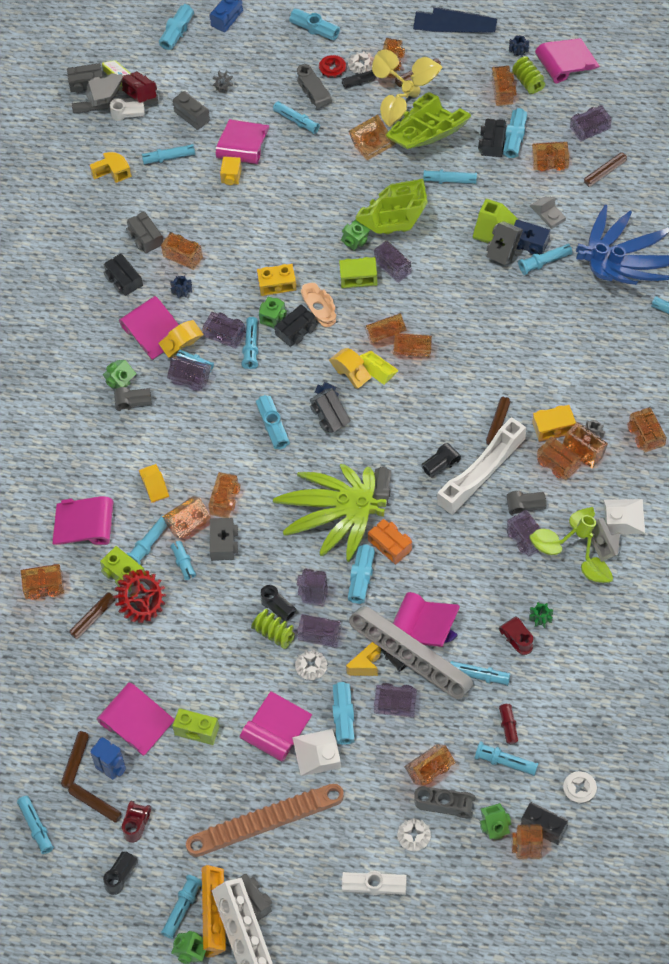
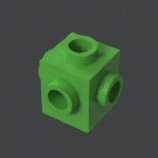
[341,219,371,251]
[259,296,287,328]
[103,360,137,389]
[480,803,512,839]
[171,931,206,964]

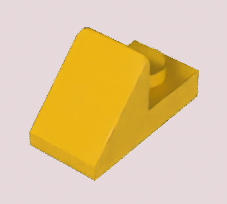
[139,464,169,503]
[346,642,381,676]

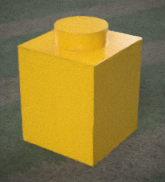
[220,157,242,185]

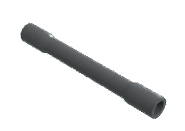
[72,94,158,113]

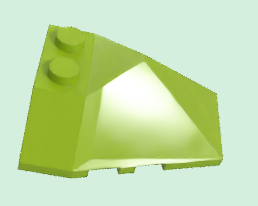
[386,92,471,149]
[355,179,428,234]

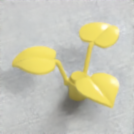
[372,50,442,127]

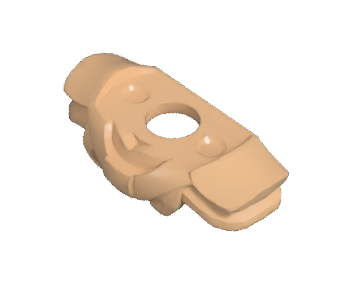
[300,283,336,327]

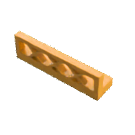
[202,865,226,958]

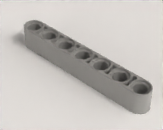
[349,606,473,699]

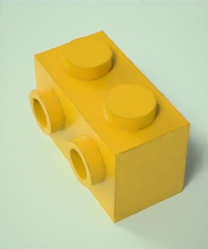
[257,264,297,296]
[532,405,576,442]

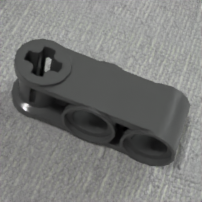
[297,64,332,110]
[414,786,476,819]

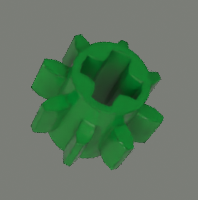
[529,602,553,628]

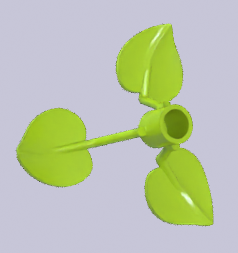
[529,507,613,583]

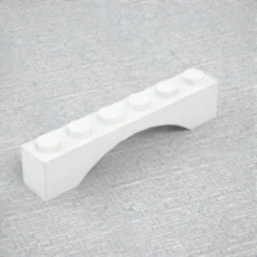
[437,417,526,515]

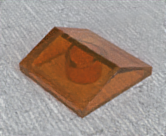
[348,114,396,160]

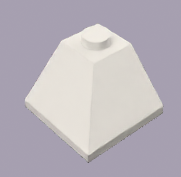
[604,499,645,534]
[292,729,341,776]

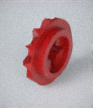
[319,55,346,78]

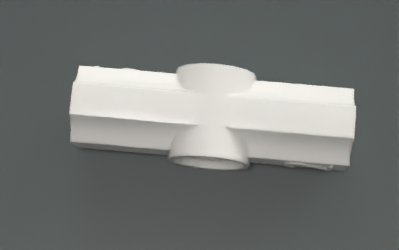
[342,871,407,896]

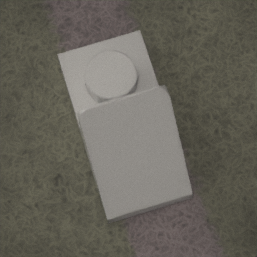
[530,197,566,229]
[591,518,620,562]

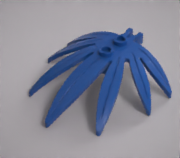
[576,205,669,285]

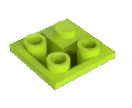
[472,199,519,246]

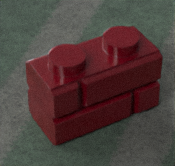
[121,71,157,103]

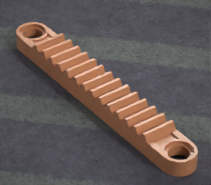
[186,783,344,857]

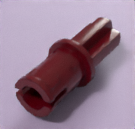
[499,704,518,745]

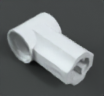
[110,99,144,121]

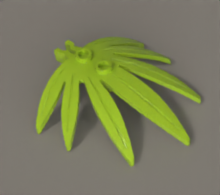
[273,464,387,562]

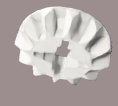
[348,51,374,74]
[295,649,327,680]
[563,771,597,804]
[397,818,431,851]

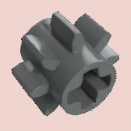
[213,70,233,92]
[580,420,605,443]

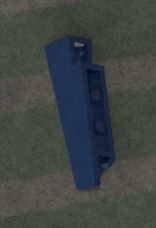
[413,7,498,32]

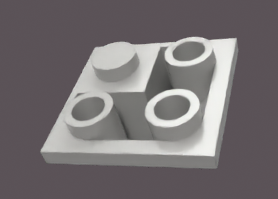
[86,73,123,106]

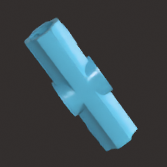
[159,4,194,50]
[289,8,340,40]
[503,108,527,158]
[256,395,290,450]
[348,544,375,604]
[333,682,354,745]

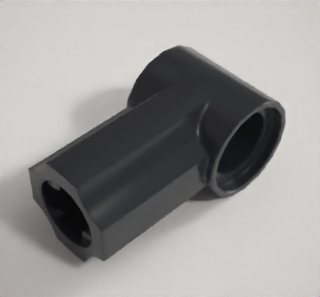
[421,443,461,478]
[260,585,297,622]
[103,851,138,895]

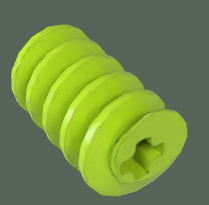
[512,56,545,94]
[251,609,295,649]

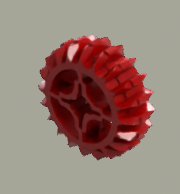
[113,569,167,623]

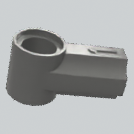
[114,387,152,411]
[373,467,391,505]
[506,491,546,516]

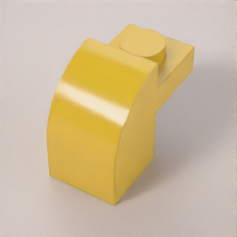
[89,152,132,183]
[158,320,204,358]
[329,348,372,389]

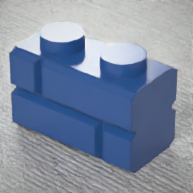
[209,0,243,33]
[90,737,126,780]

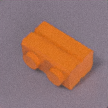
[368,519,412,565]

